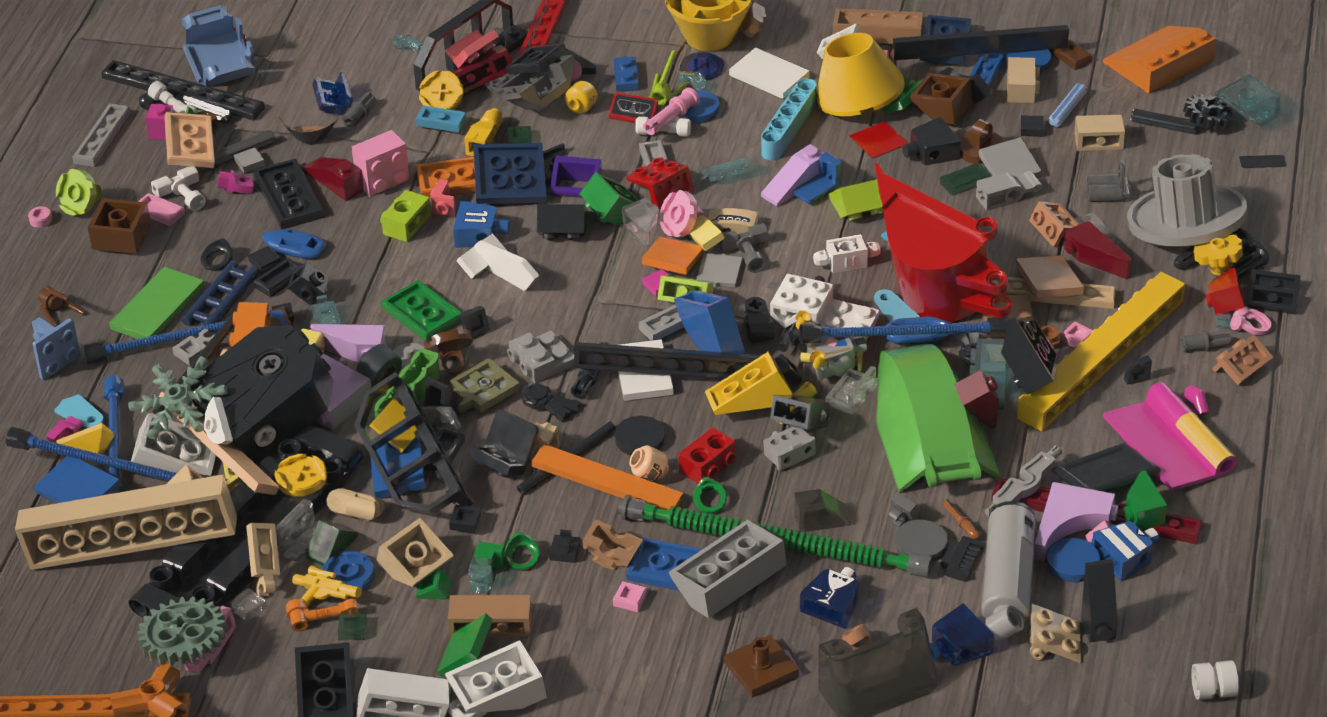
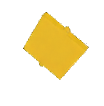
[369,397,417,453]

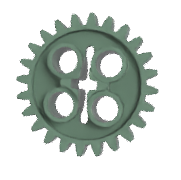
[137,597,227,667]

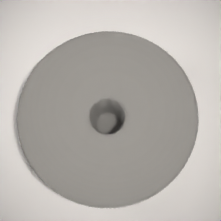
[393,343,424,368]

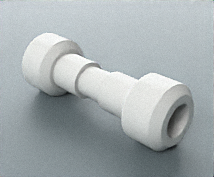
[148,81,197,114]
[636,117,691,137]

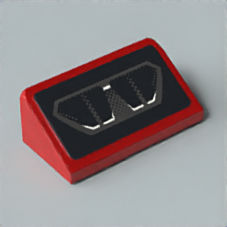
[609,92,658,123]

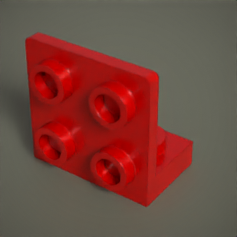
[626,157,695,210]

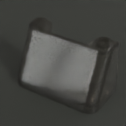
[818,608,937,717]

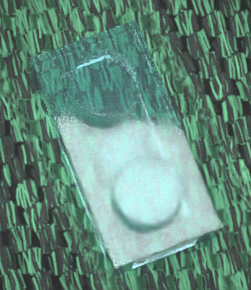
[699,157,750,182]

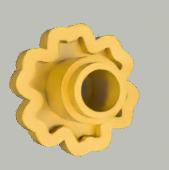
[1194,235,1243,275]

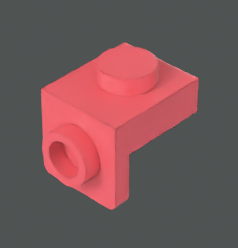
[430,179,456,217]

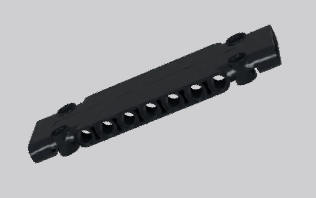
[128,424,364,618]

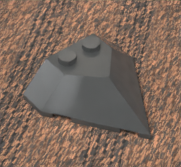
[484,55,575,111]

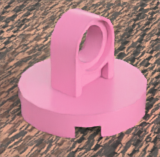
[660,190,707,238]

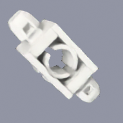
[813,234,880,273]

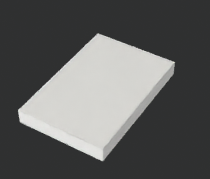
[729,48,809,99]
[618,339,673,401]

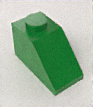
[1123,471,1167,530]

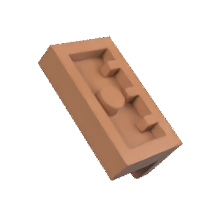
[1029,201,1079,247]
[1212,335,1273,385]

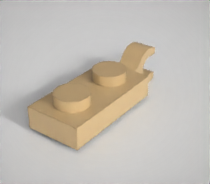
[247,523,280,597]

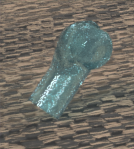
[392,34,423,53]

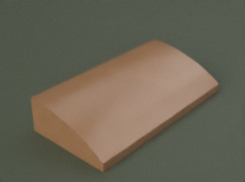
[832,8,923,44]

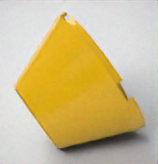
[665,0,752,51]
[816,33,905,116]

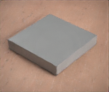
[978,137,1041,177]

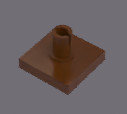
[724,635,799,697]

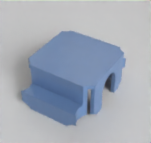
[182,5,255,86]

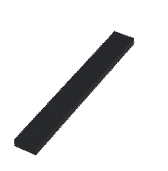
[892,25,1069,61]
[101,60,265,121]
[573,342,774,379]

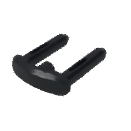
[1174,228,1270,282]

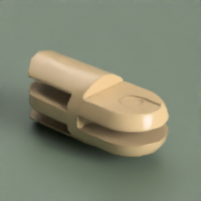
[326,489,385,521]

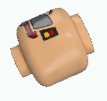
[630,445,669,483]

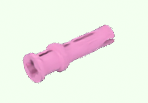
[643,87,699,135]

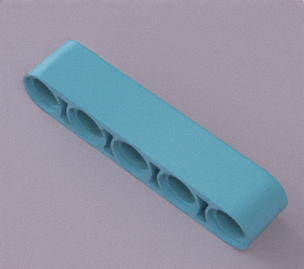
[761,78,817,160]

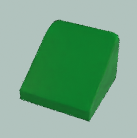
[416,568,451,599]

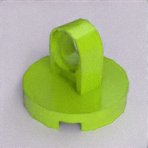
[56,169,102,215]

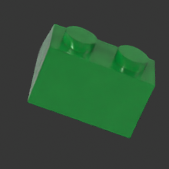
[580,172,649,226]

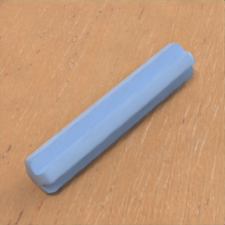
[1049,82,1087,127]

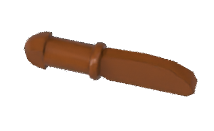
[943,499,980,540]

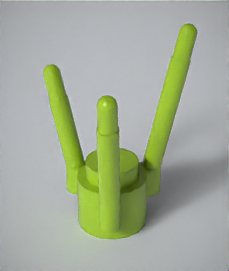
[649,50,688,105]

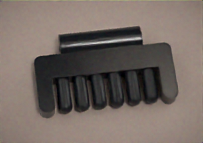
[940,536,983,582]

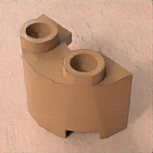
[583,519,643,570]

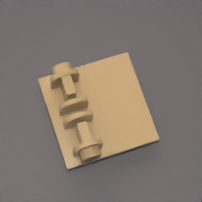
[1029,604,1081,663]

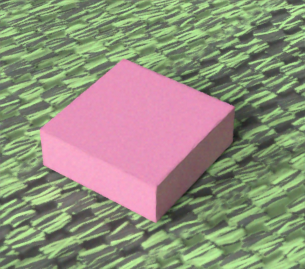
[1061,321,1093,348]
[613,581,648,612]

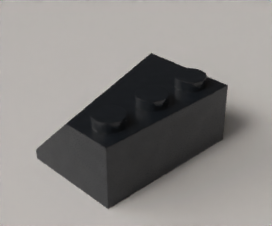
[1001,316,1059,395]

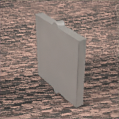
[696,253,743,287]

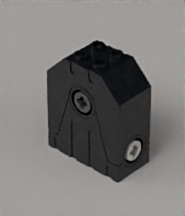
[190,325,334,465]

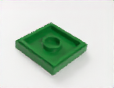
[437,613,493,678]

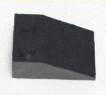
[295,642,355,717]

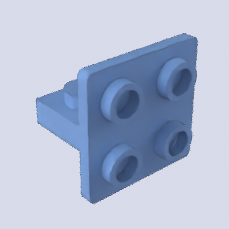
[32,317,81,380]

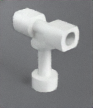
[151,166,206,211]

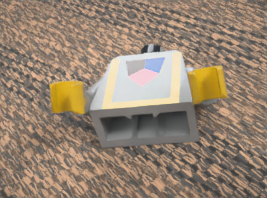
[795,310,867,380]

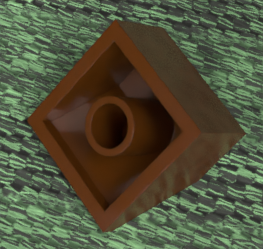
[910,72,973,125]

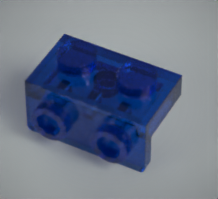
[312,72,353,115]

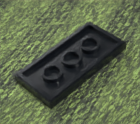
[252,158,325,229]

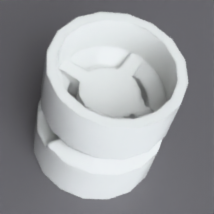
[1191,660,1239,700]

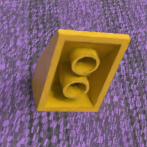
[705,352,792,415]

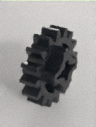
[1183,94,1234,130]

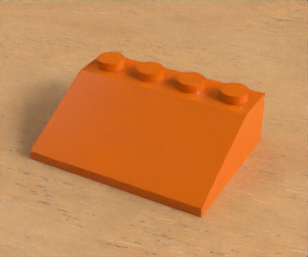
[1103,26,1216,94]

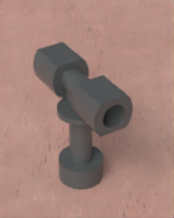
[719,223,768,273]

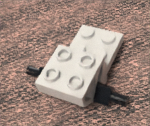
[770,274,879,352]

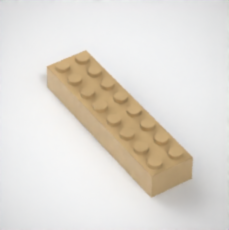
[15,475,237,570]

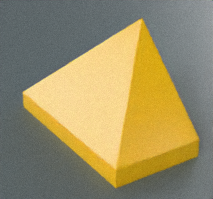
[56,423,114,467]

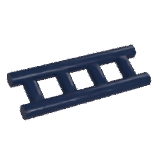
[182,260,259,327]

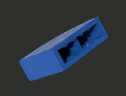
[674,290,745,354]

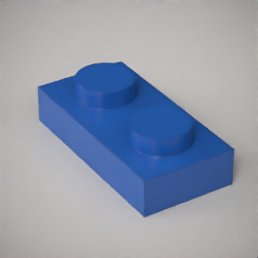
[614,57,638,92]

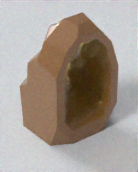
[739,2,766,38]

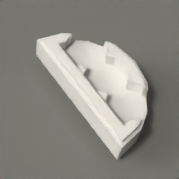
[204,397,233,445]

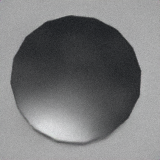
[614,415,665,455]

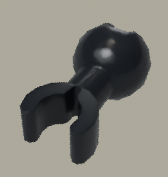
[139,86,173,110]

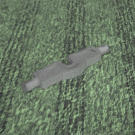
[985,445,1062,517]

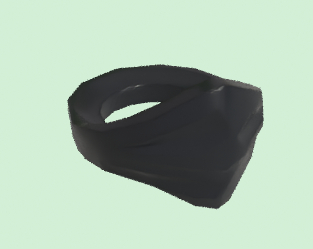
[200,238,233,271]

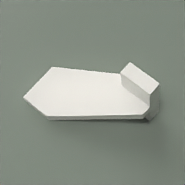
[457,233,539,291]

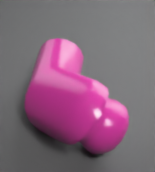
[1184,385,1209,416]

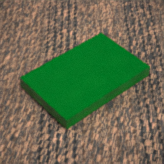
[381,280,461,341]

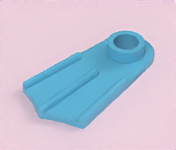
[874,289,920,322]
[54,394,104,428]

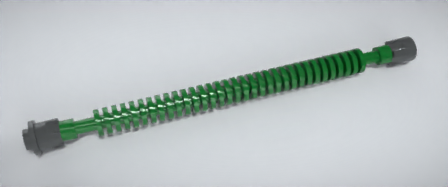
[618,494,932,578]

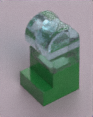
[468,541,506,593]

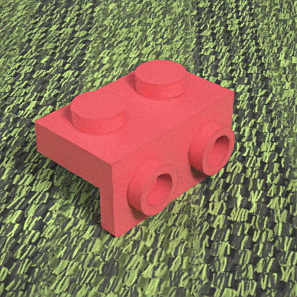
[446,29,499,68]

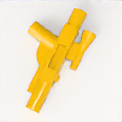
[292,565,362,607]

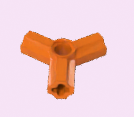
[110,663,189,717]

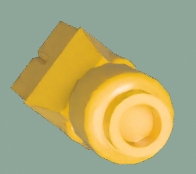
[464,108,503,156]

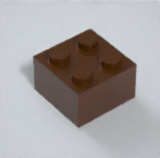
[88,198,151,254]

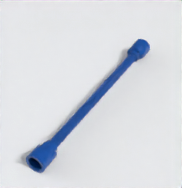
[104,375,124,493]

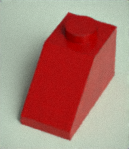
[1205,268,1244,315]

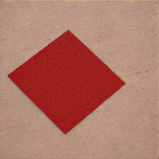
[849,121,908,158]

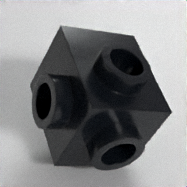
[287,261,329,305]

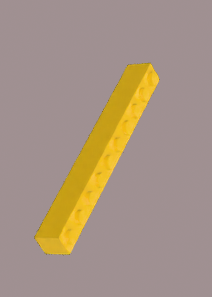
[1017,272,1185,432]

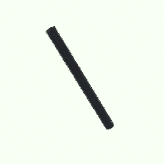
[517,421,615,495]

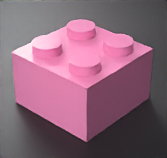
[352,130,410,197]

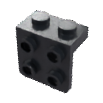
[467,409,539,478]

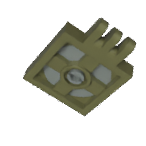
[450,358,520,413]

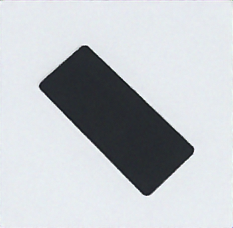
[1239,155,1286,168]

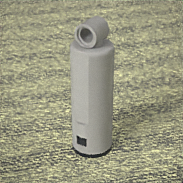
[981,501,1036,641]

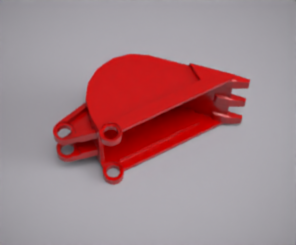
[874,163,1012,322]

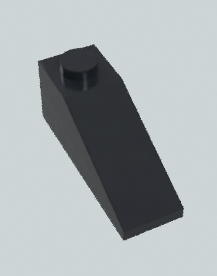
[1081,559,1118,643]

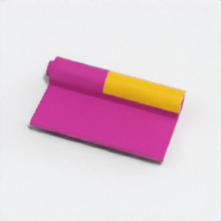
[1103,382,1237,491]

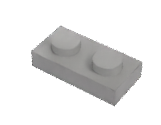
[639,305,684,341]

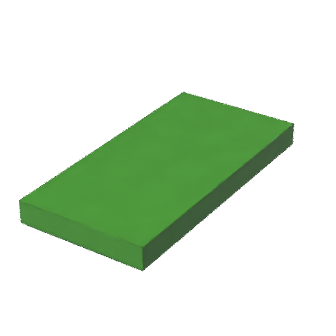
[109,267,205,339]

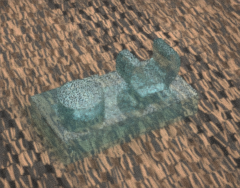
[310,295,341,324]

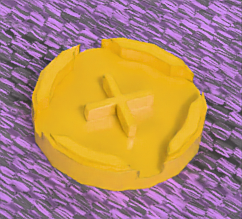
[419,71,464,110]
[275,454,327,496]

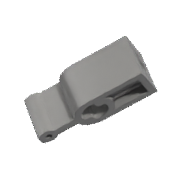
[976,171,1042,211]

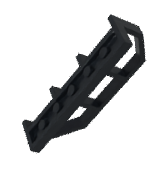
[413,0,528,91]
[355,372,473,515]

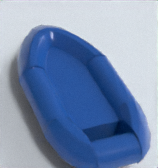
[262,229,326,259]
[886,317,952,345]

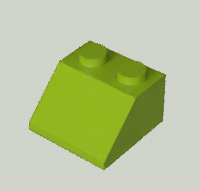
[828,180,883,221]

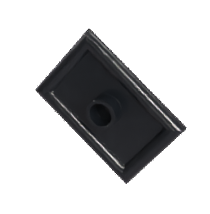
[1052,442,1161,492]

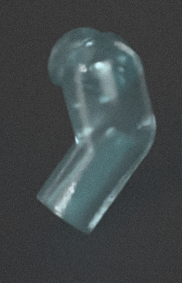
[678,71,706,90]

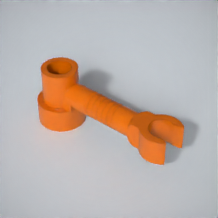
[286,599,359,631]

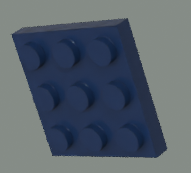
[473,143,546,204]

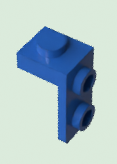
[794,152,842,204]

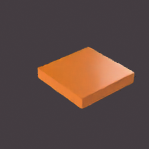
[642,236,704,275]

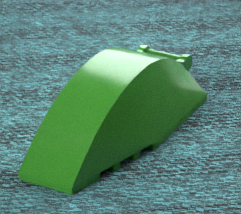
[877,344,1000,493]

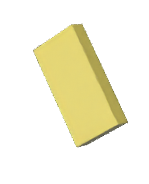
[688,214,725,251]

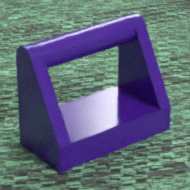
[550,156,602,197]

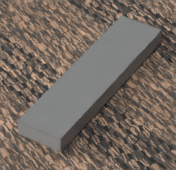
[72,103,131,167]

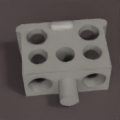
[763,426,816,470]

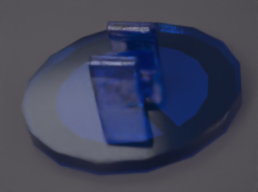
[680,52,724,81]

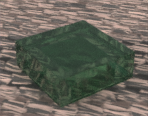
[508,126,532,144]
[337,614,367,641]

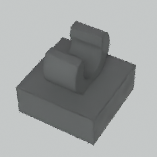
[888,492,921,528]

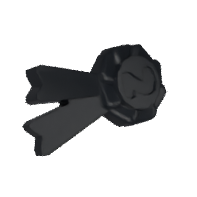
[952,332,989,369]
[521,382,581,422]

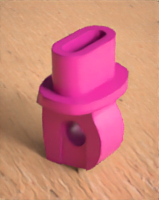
[217,170,254,194]
[46,416,84,443]

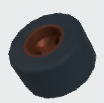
[356,344,402,388]

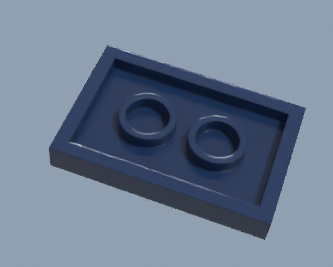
[919,15,972,65]

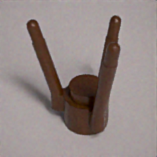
[38,285,86,327]

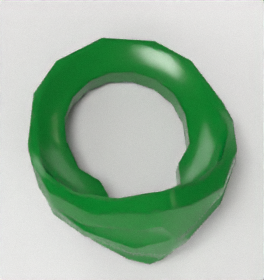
[693,477,727,514]
[505,532,539,571]

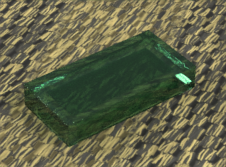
[940,162,992,196]

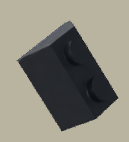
[537,204,588,239]

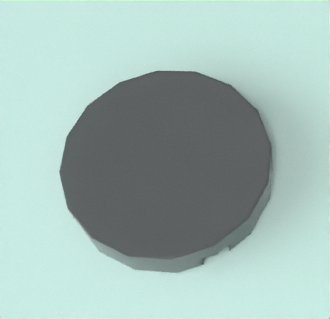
[895,520,947,561]

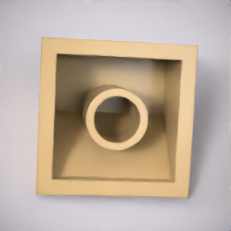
[376,518,454,587]

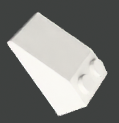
[131,412,216,476]
[445,641,547,714]

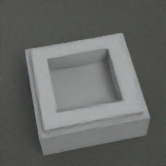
[234,148,265,173]

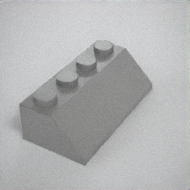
[669,520,787,618]

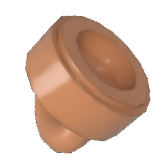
[842,624,872,654]

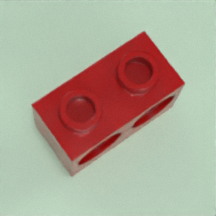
[678,427,736,484]

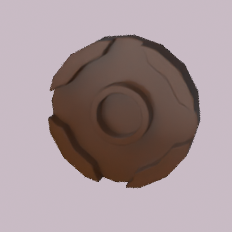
[959,119,1004,164]
[423,329,473,375]

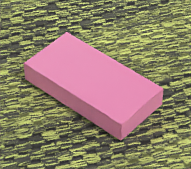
[138,193,185,227]

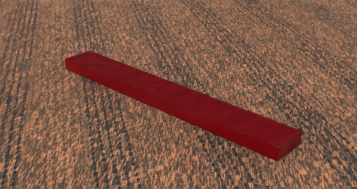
[991,477,1203,545]

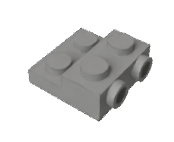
[507,331,574,383]

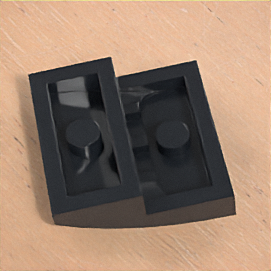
[1247,269,1301,313]

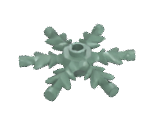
[128,356,227,440]

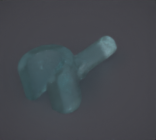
[1216,311,1233,329]

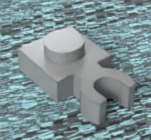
[173,329,214,366]

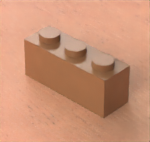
[448,595,532,637]

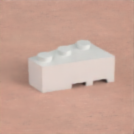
[355,668,449,717]

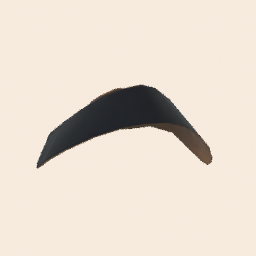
[277,115,341,144]

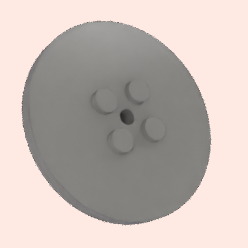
[1127,154,1248,246]

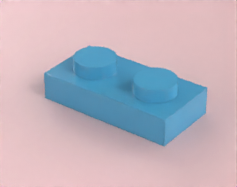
[416,105,466,133]

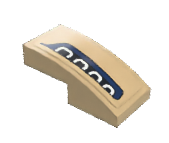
[707,208,759,234]

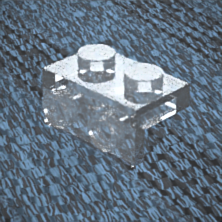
[825,366,878,415]

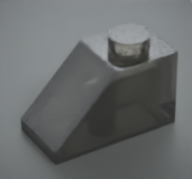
[794,489,851,533]

